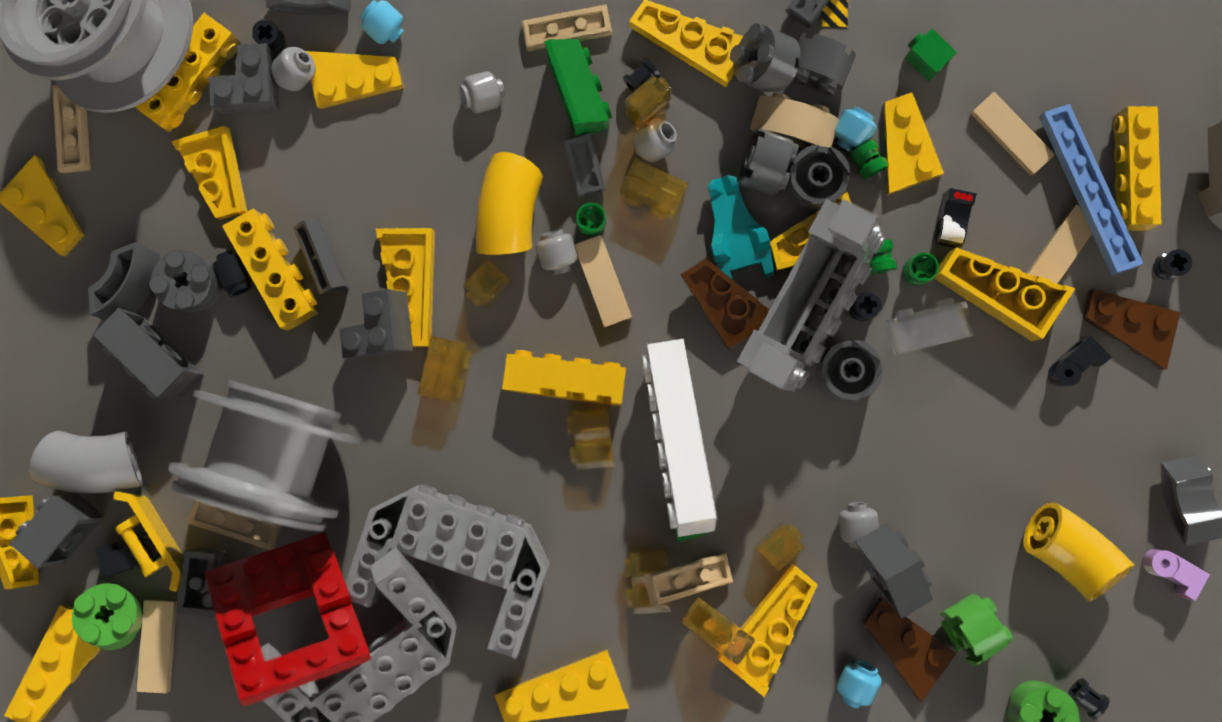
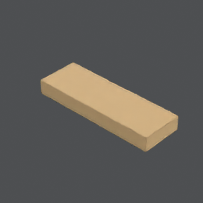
[521,4,612,52]
[52,85,91,173]
[970,92,1055,176]
[1027,204,1092,284]
[575,235,632,328]
[187,500,283,550]
[644,553,733,606]
[136,599,177,693]

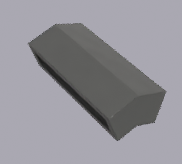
[293,218,349,295]

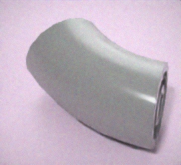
[29,430,143,493]

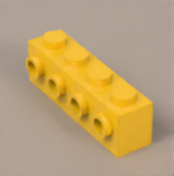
[135,13,240,133]
[1113,106,1162,231]
[222,208,318,331]

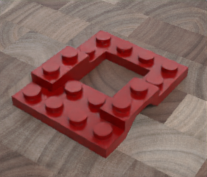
[204,532,371,707]

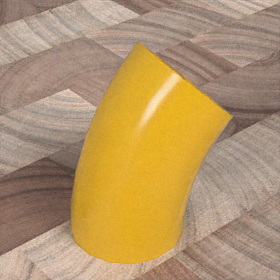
[476,152,543,255]
[1023,502,1134,602]

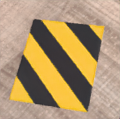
[822,0,848,27]

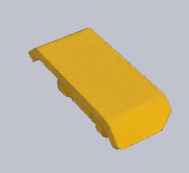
[113,491,184,592]

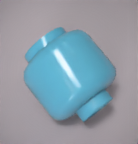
[359,0,404,44]
[835,106,877,152]
[836,660,882,708]

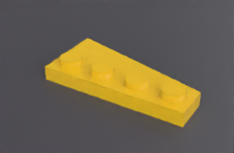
[628,0,743,87]
[375,228,435,347]
[717,564,818,698]
[4,604,101,722]
[494,650,629,722]

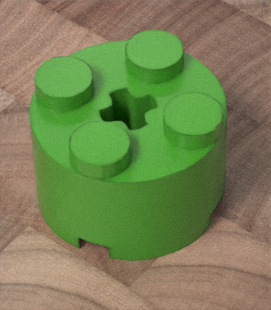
[72,584,143,650]
[940,594,1013,666]
[1006,680,1080,722]

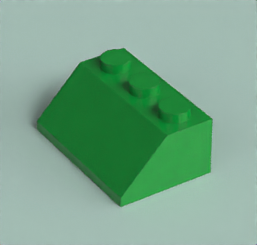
[544,39,613,137]

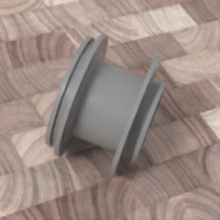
[0,0,193,113]
[168,379,362,531]

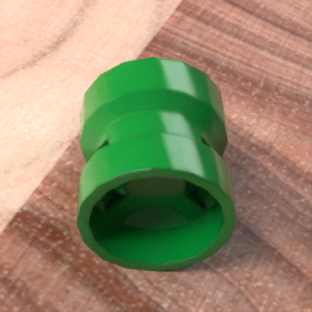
[849,140,889,180]
[576,202,606,237]
[869,239,897,275]
[902,252,939,286]

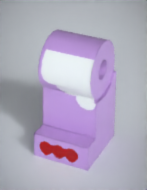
[1142,549,1210,601]

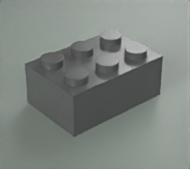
[92,308,204,400]

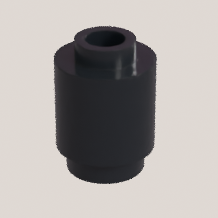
[212,250,252,297]

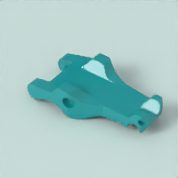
[707,175,774,279]

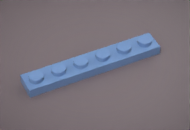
[1039,104,1143,276]

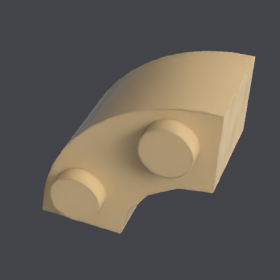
[750,92,839,150]

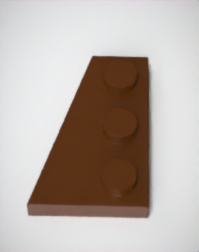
[680,258,769,349]
[1083,289,1181,370]
[863,598,956,703]

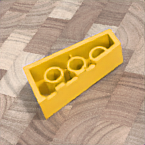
[934,248,1076,342]
[502,350,626,407]

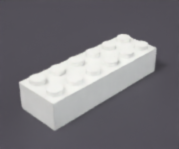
[642,339,717,537]

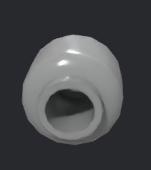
[271,47,316,91]
[459,71,505,114]
[633,118,677,163]
[535,229,578,275]
[838,502,879,548]

